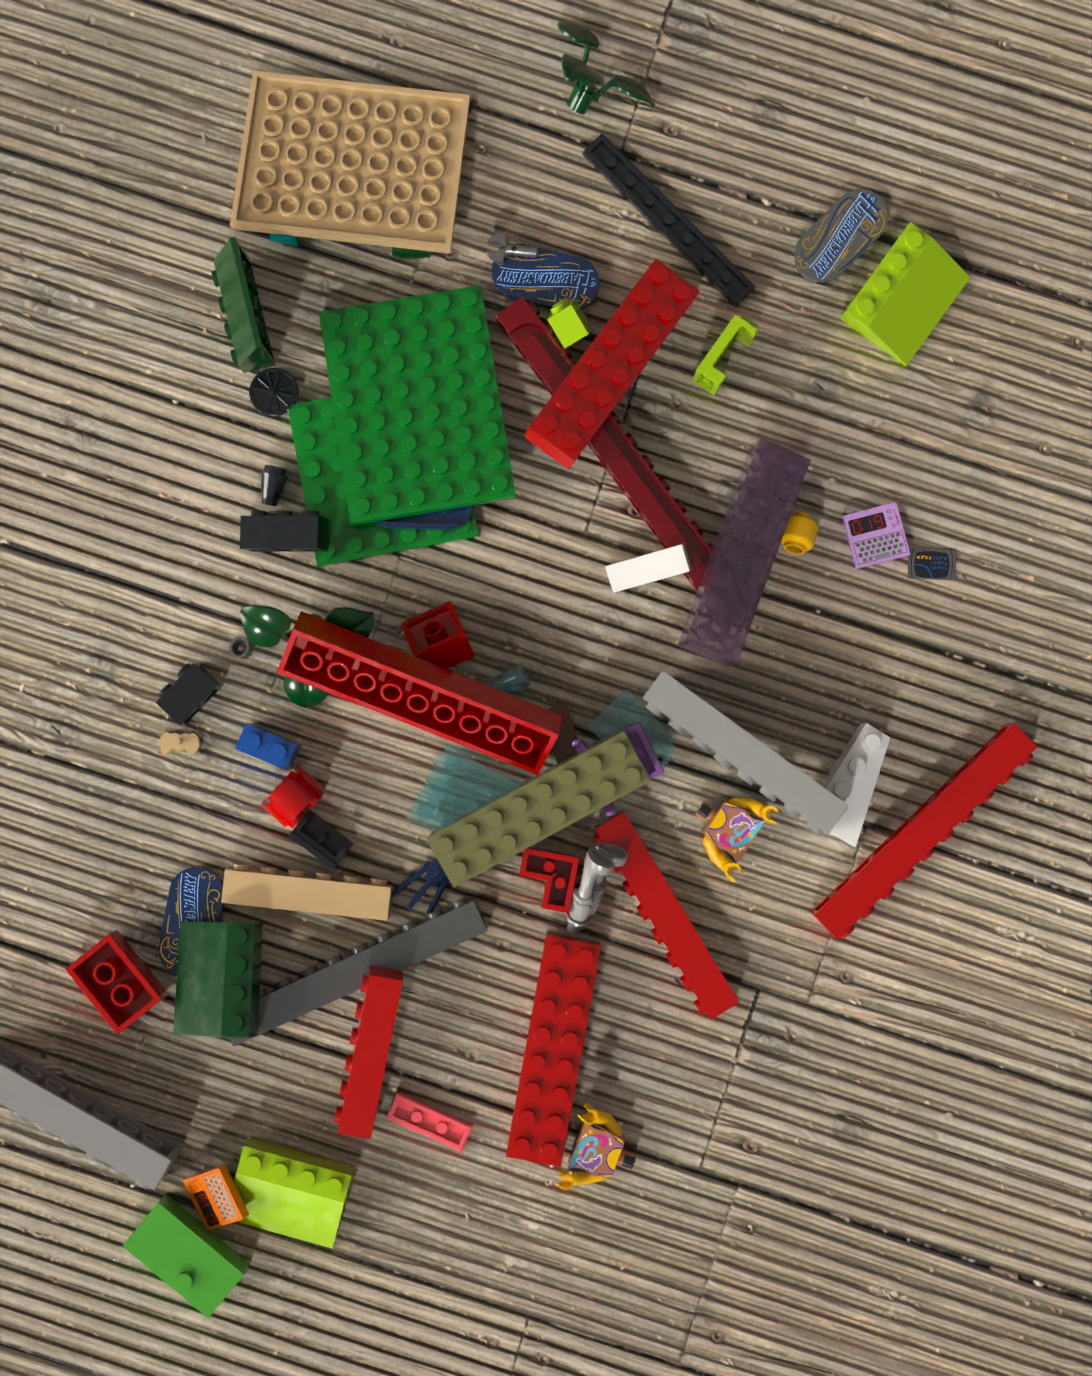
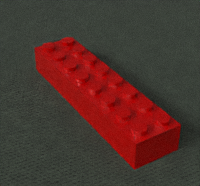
[524,258,700,470]
[506,931,601,1167]

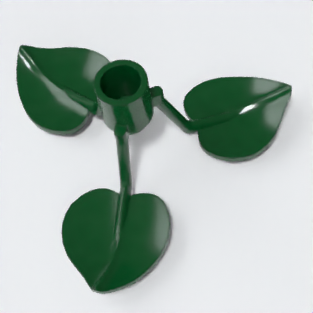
[557,21,655,114]
[240,605,374,708]

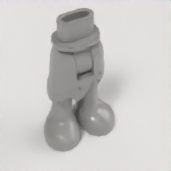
[566,842,628,934]

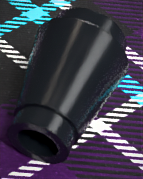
[261,465,288,506]

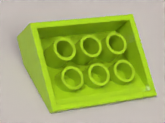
[840,222,970,366]
[234,1138,355,1249]

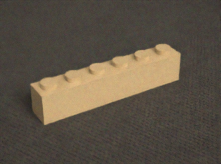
[221,863,393,921]

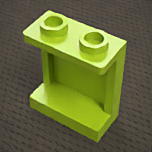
[692,314,758,396]

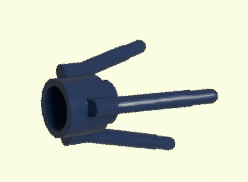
[392,858,450,914]

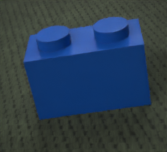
[235,723,302,770]

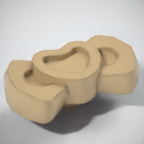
[159,731,201,755]

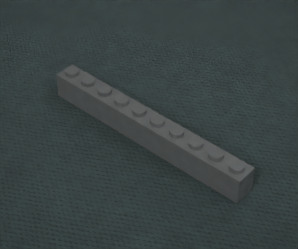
[229,896,488,1047]

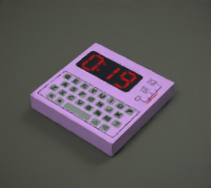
[842,502,910,569]

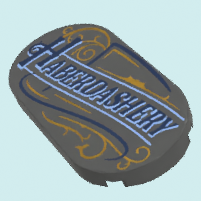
[794,189,888,283]

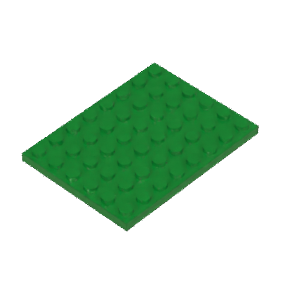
[319,285,516,525]

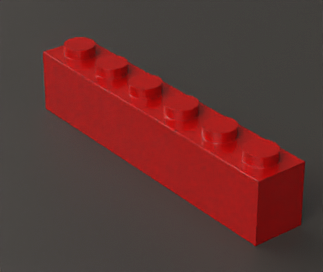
[334,966,403,1139]

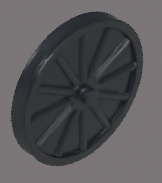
[249,368,299,417]

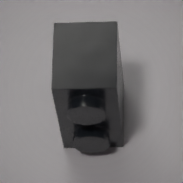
[156,662,223,726]

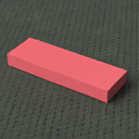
[386,1091,473,1152]

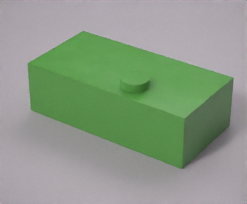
[123,1194,250,1318]

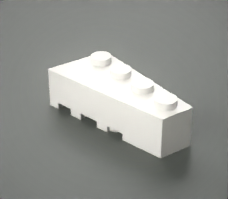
[822,723,890,847]

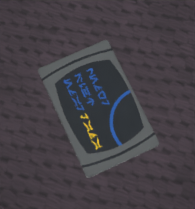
[907,548,956,580]

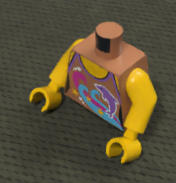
[695,797,782,882]
[555,1103,636,1190]

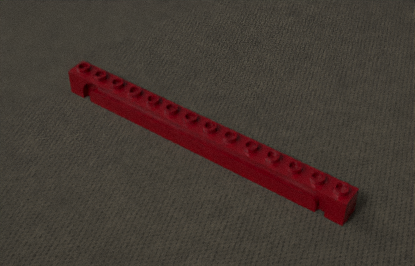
[496,296,753,628]

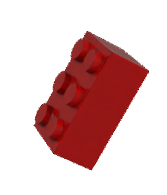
[65,930,169,1035]

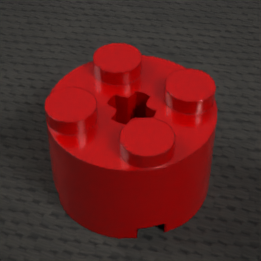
[261,764,324,828]

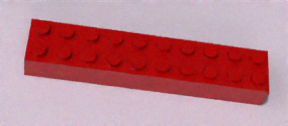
[277,611,562,775]

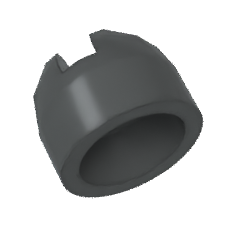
[229,636,254,659]

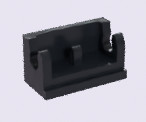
[288,810,354,870]

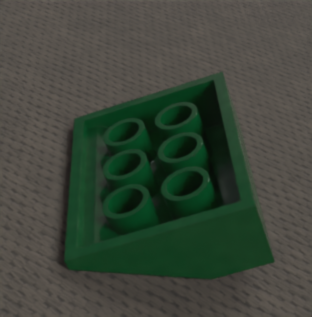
[211,237,276,373]
[173,922,263,1038]

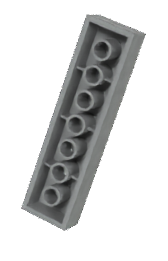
[643,671,849,836]
[0,1043,183,1190]

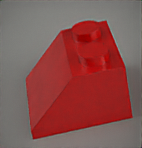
[401,601,475,669]

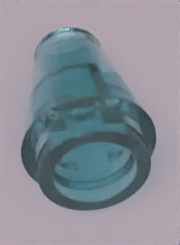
[487,665,530,694]

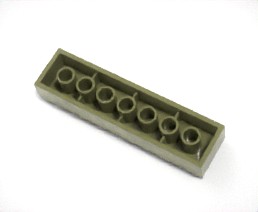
[426,728,651,888]

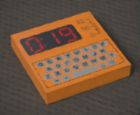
[183,1164,249,1231]

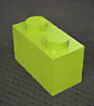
[547,297,592,349]

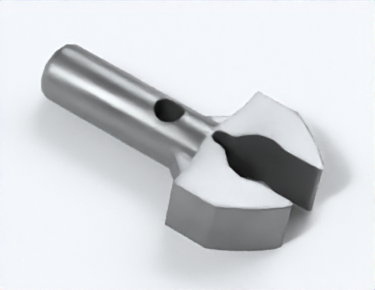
[486,233,539,264]

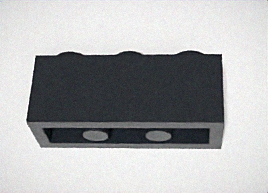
[240,510,329,552]

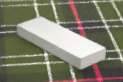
[605,543,692,593]

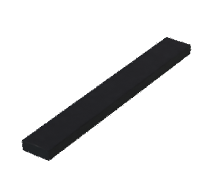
[582,133,756,308]

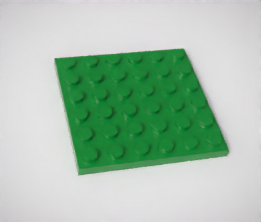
[288,397,479,567]

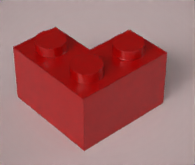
[519,846,579,913]

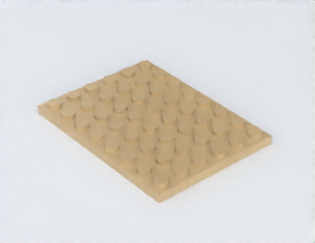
[230,70,470,254]

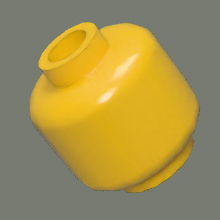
[779,512,818,555]

